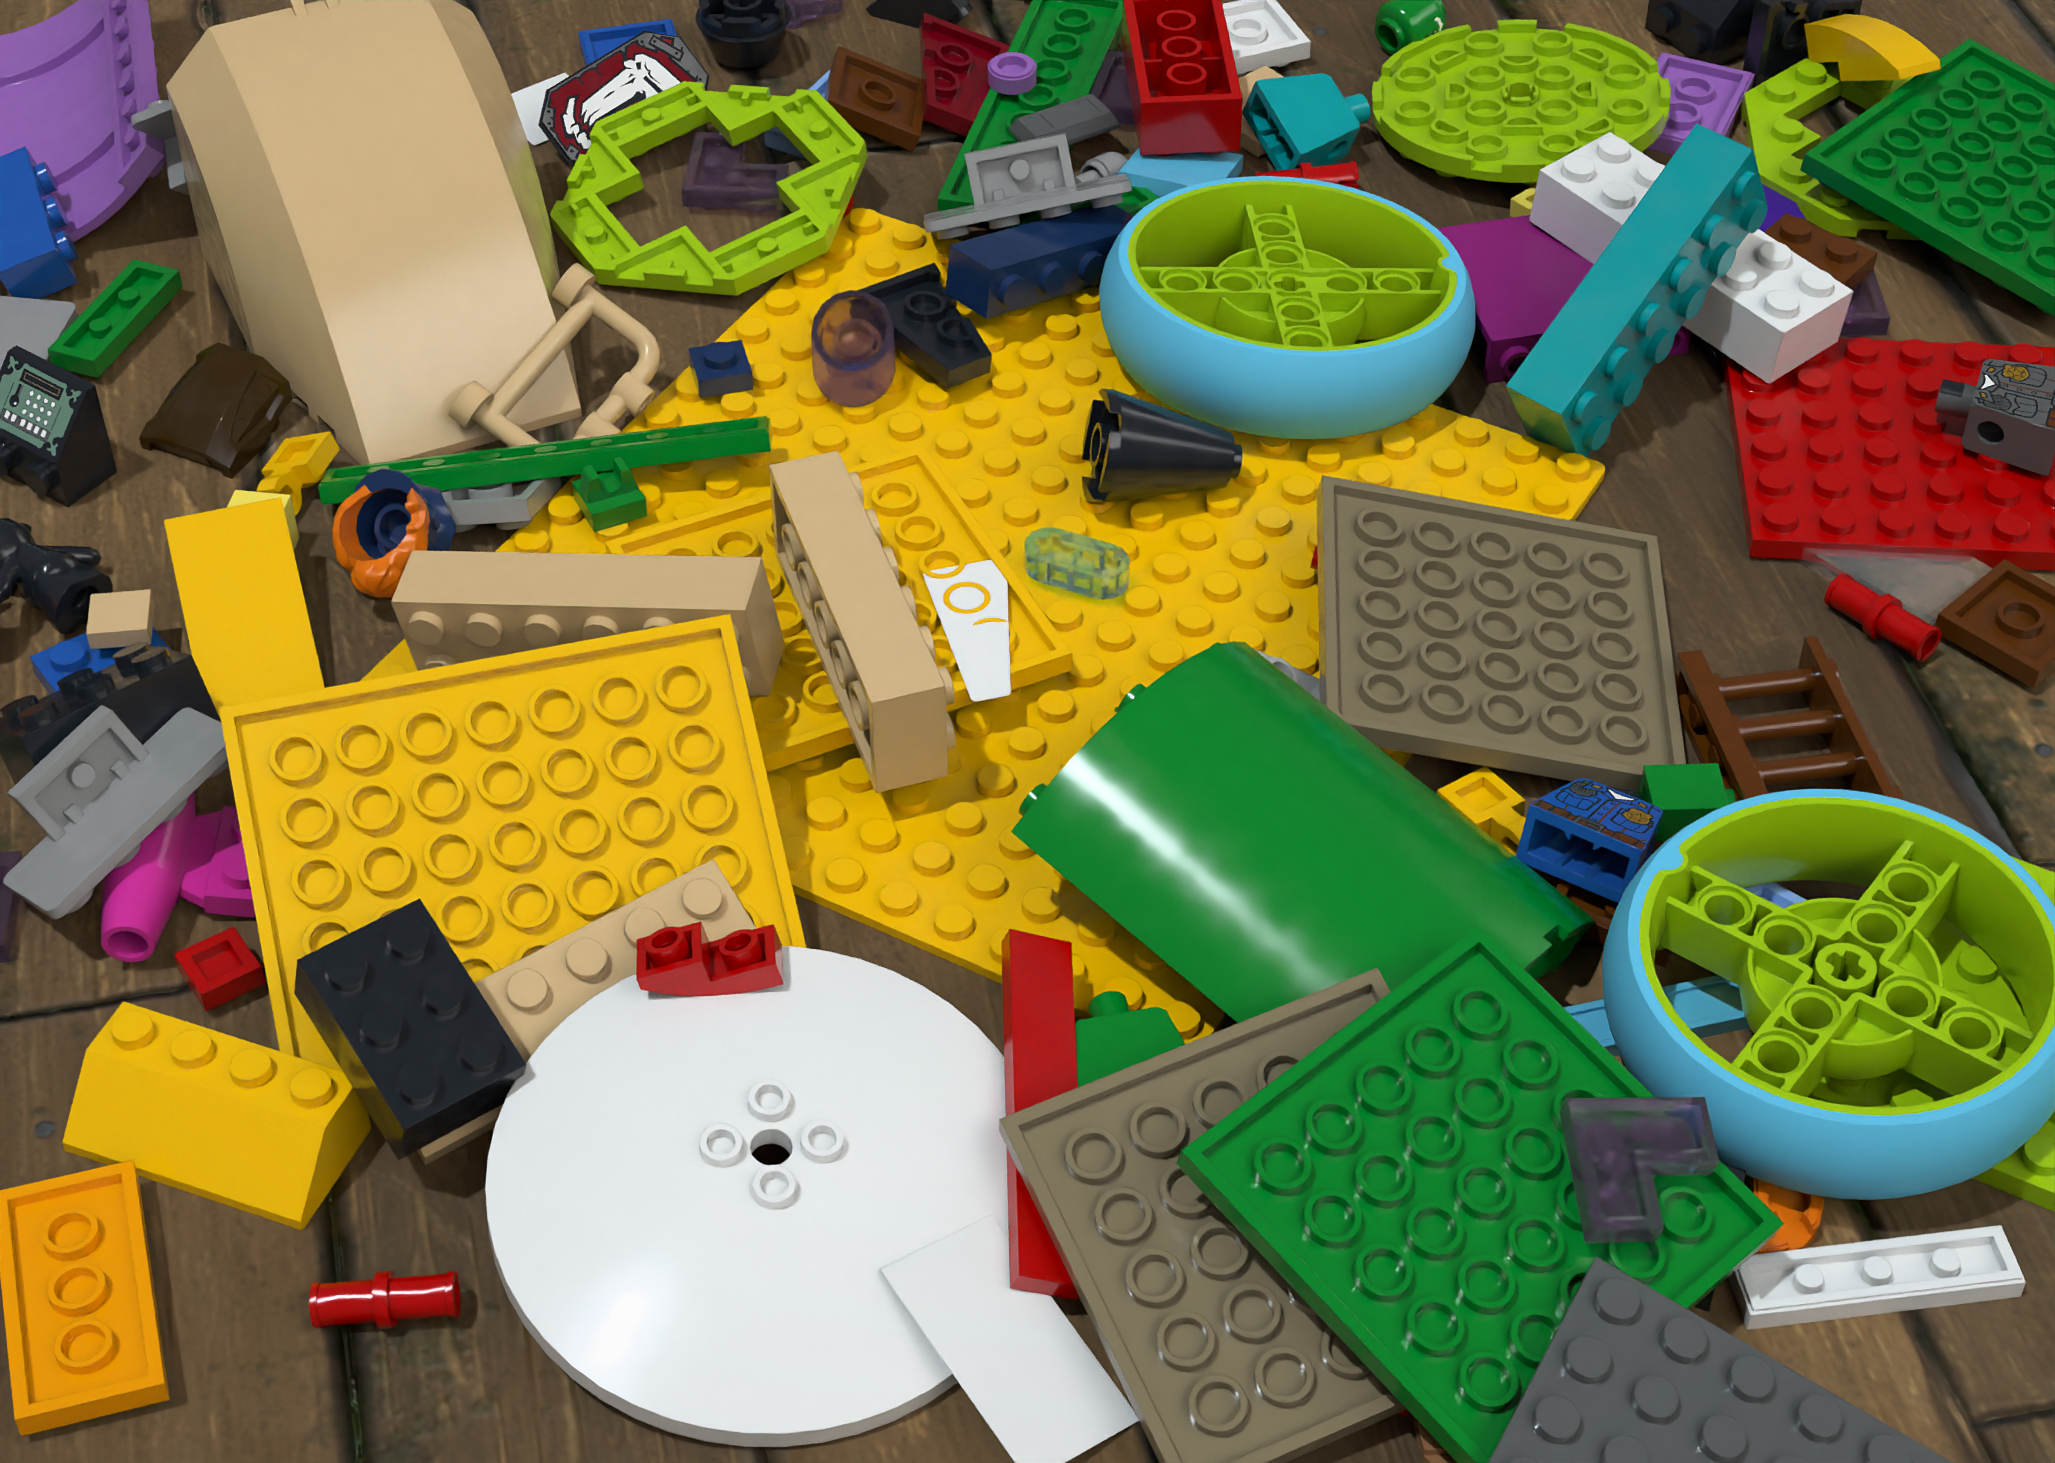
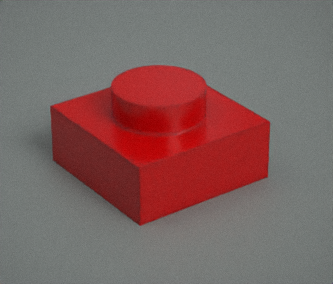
[174,926,266,1012]

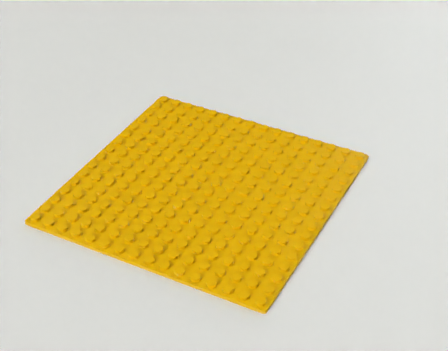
[360,208,1605,1044]

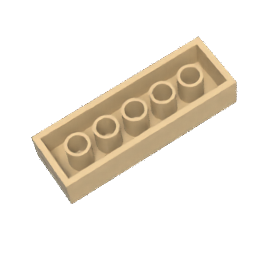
[769,451,956,793]
[391,550,785,697]

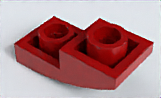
[636,921,784,996]

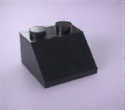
[1645,0,1755,66]

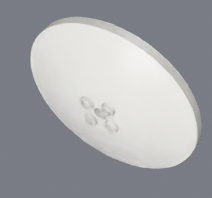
[485,946,1009,1447]

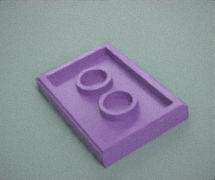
[1647,52,1755,155]

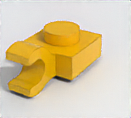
[257,431,340,516]
[1437,766,1526,856]

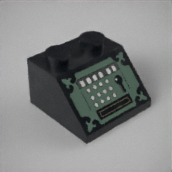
[0,345,117,507]

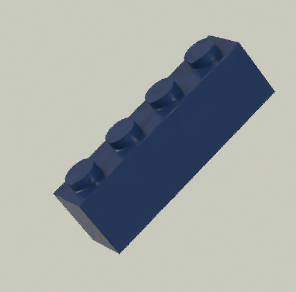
[945,205,1134,319]

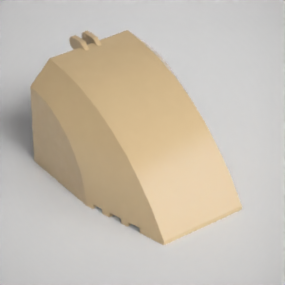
[166,0,582,465]

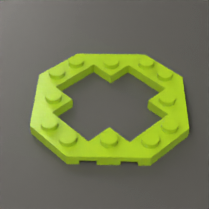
[1741,58,1921,240]
[550,81,868,296]

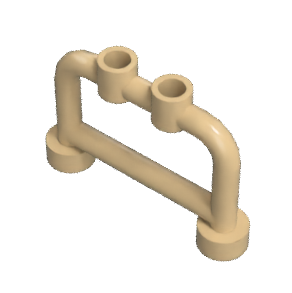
[449,263,660,447]

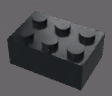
[0,642,221,785]
[294,898,527,1160]

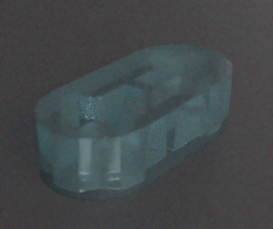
[1024,528,1130,600]

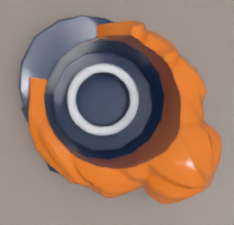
[332,468,457,598]

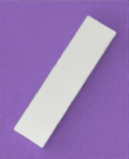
[1728,1225,2026,1330]

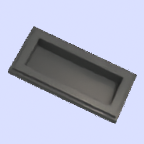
[1009,94,1120,145]

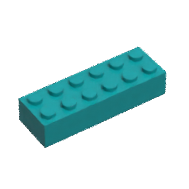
[1506,123,1768,457]

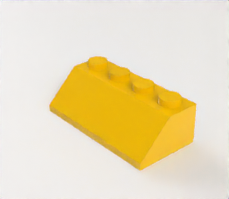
[62,1001,372,1231]

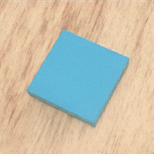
[1118,148,1244,198]

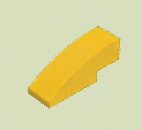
[1804,14,1941,81]

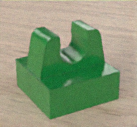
[572,457,647,532]

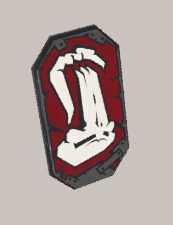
[538,31,710,166]

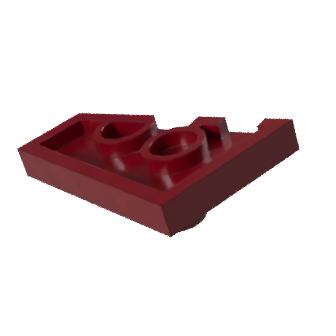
[919,12,1010,137]

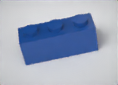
[0,146,79,299]

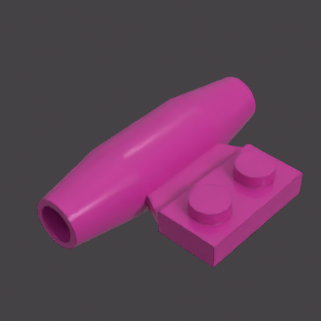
[101,791,256,962]

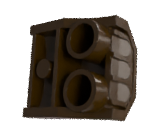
[139,342,293,479]

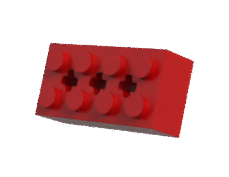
[1122,0,1243,156]

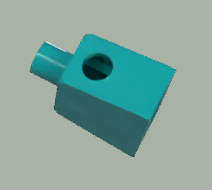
[1242,73,1370,171]

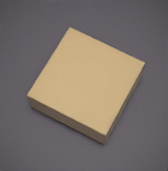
[86,589,155,649]

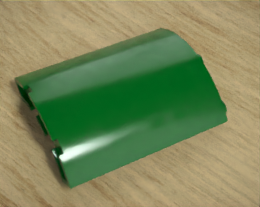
[1011,641,1596,1023]

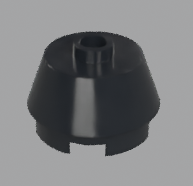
[696,0,792,68]

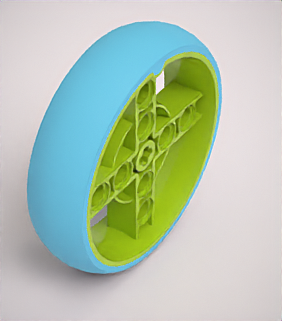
[1099,176,1475,439]
[1602,789,2055,1200]

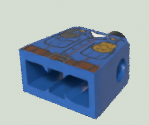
[1516,778,1663,903]

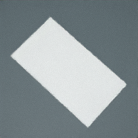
[880,1214,1139,1463]

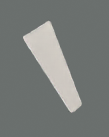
[923,559,1011,702]

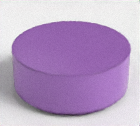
[988,52,1037,95]

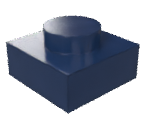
[688,340,753,398]

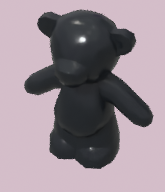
[0,518,113,634]

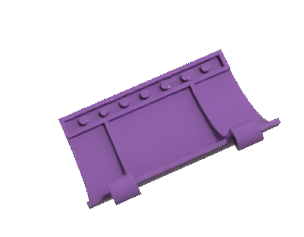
[0,0,166,242]

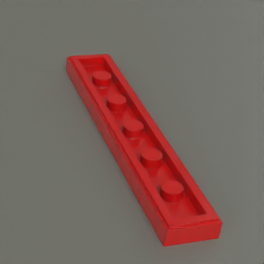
[1001,929,1079,1300]

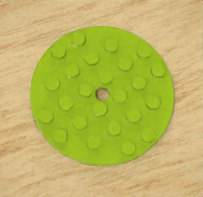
[1372,19,1671,183]

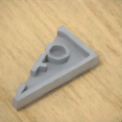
[441,477,561,533]

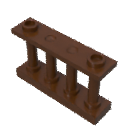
[1674,636,1904,802]

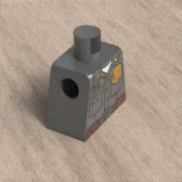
[1935,359,2055,476]

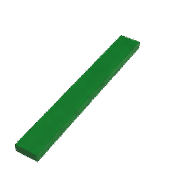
[318,416,773,505]

